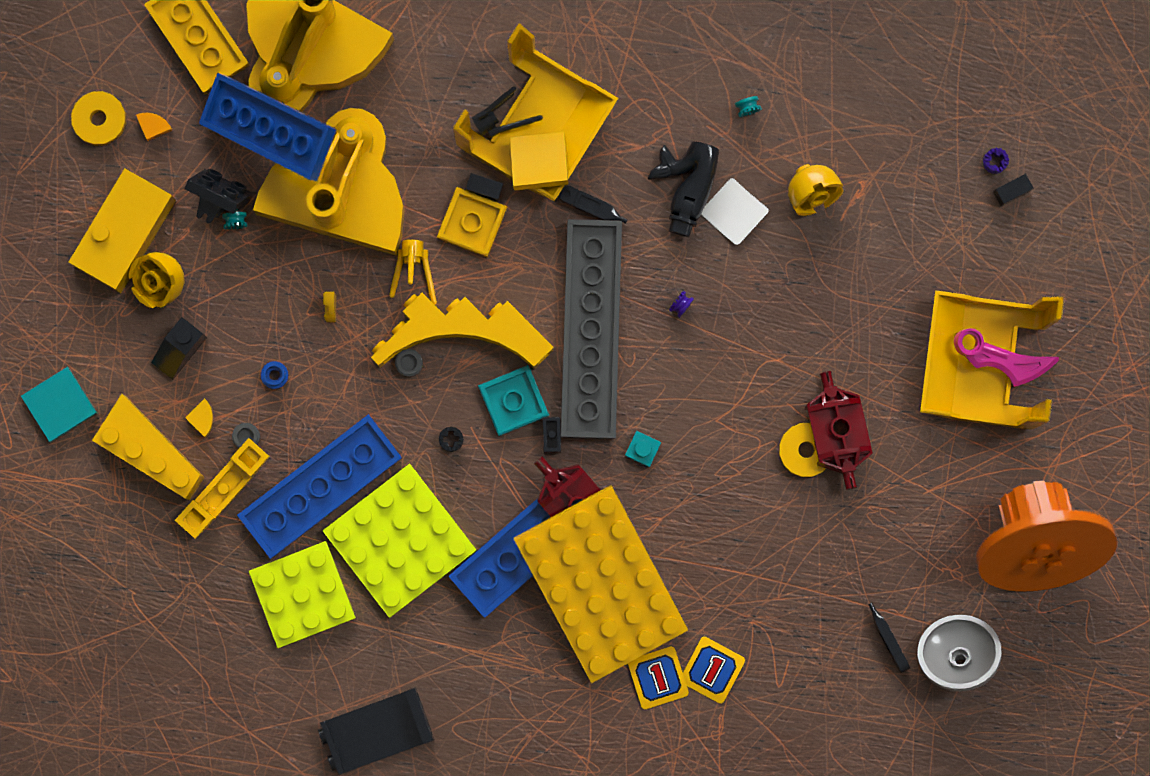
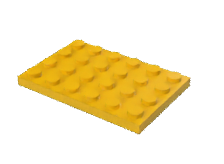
[513,485,688,683]

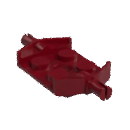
[805,371,873,490]
[534,456,601,517]

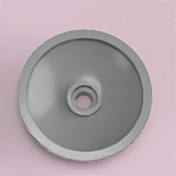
[917,615,1002,691]

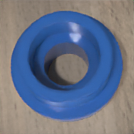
[261,361,289,389]

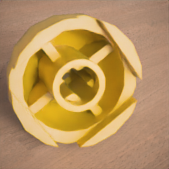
[788,164,844,216]
[129,252,185,308]

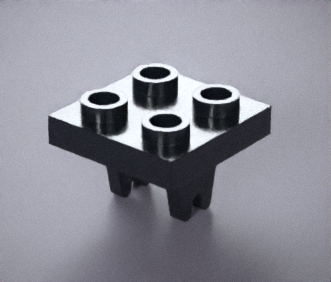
[184,169,253,224]

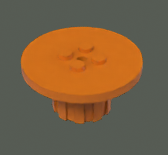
[976,481,1117,592]

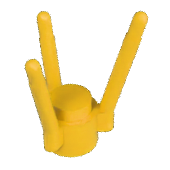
[389,240,437,305]

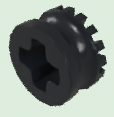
[439,427,464,452]

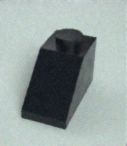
[151,317,207,380]

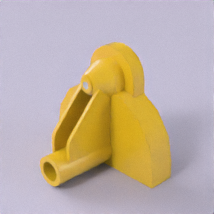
[247,0,394,112]
[253,108,405,256]

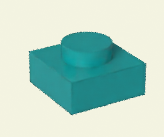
[625,431,661,467]

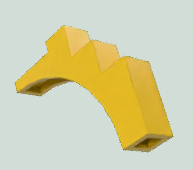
[371,293,554,369]

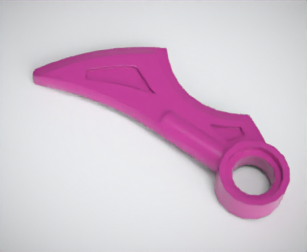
[954,328,1059,387]

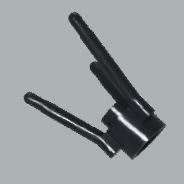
[472,86,543,137]

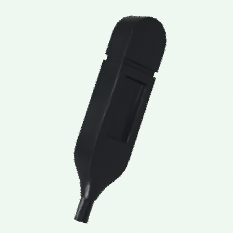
[558,185,628,224]
[868,603,910,673]

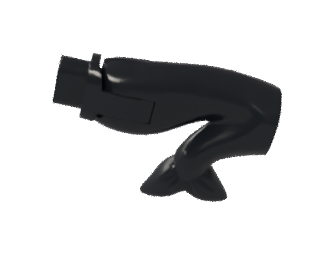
[648,141,719,237]

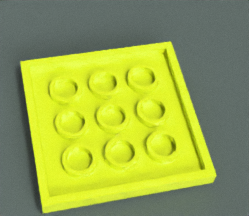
[323,463,477,618]

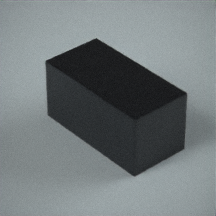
[466,173,504,202]
[993,174,1034,207]
[543,417,561,453]

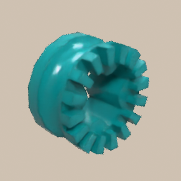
[735,96,762,117]
[222,212,248,230]

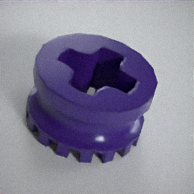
[983,148,1009,174]
[669,291,694,318]

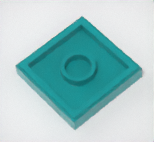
[478,365,549,436]
[21,367,98,443]

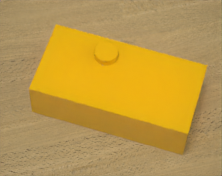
[69,168,176,294]

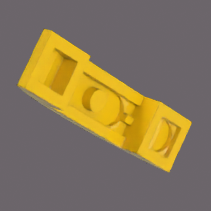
[175,438,270,539]

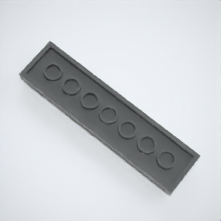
[561,219,622,439]

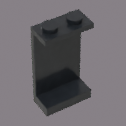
[318,688,435,775]

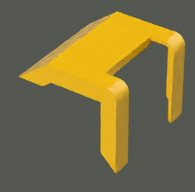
[453,23,619,201]
[920,290,1064,430]

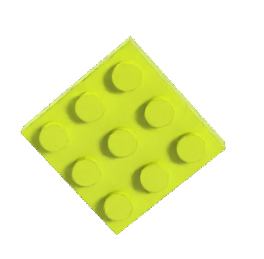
[249,541,356,648]

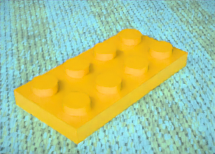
[144,0,250,95]

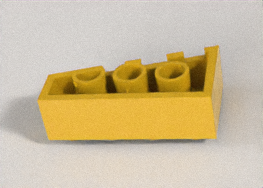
[92,394,204,500]

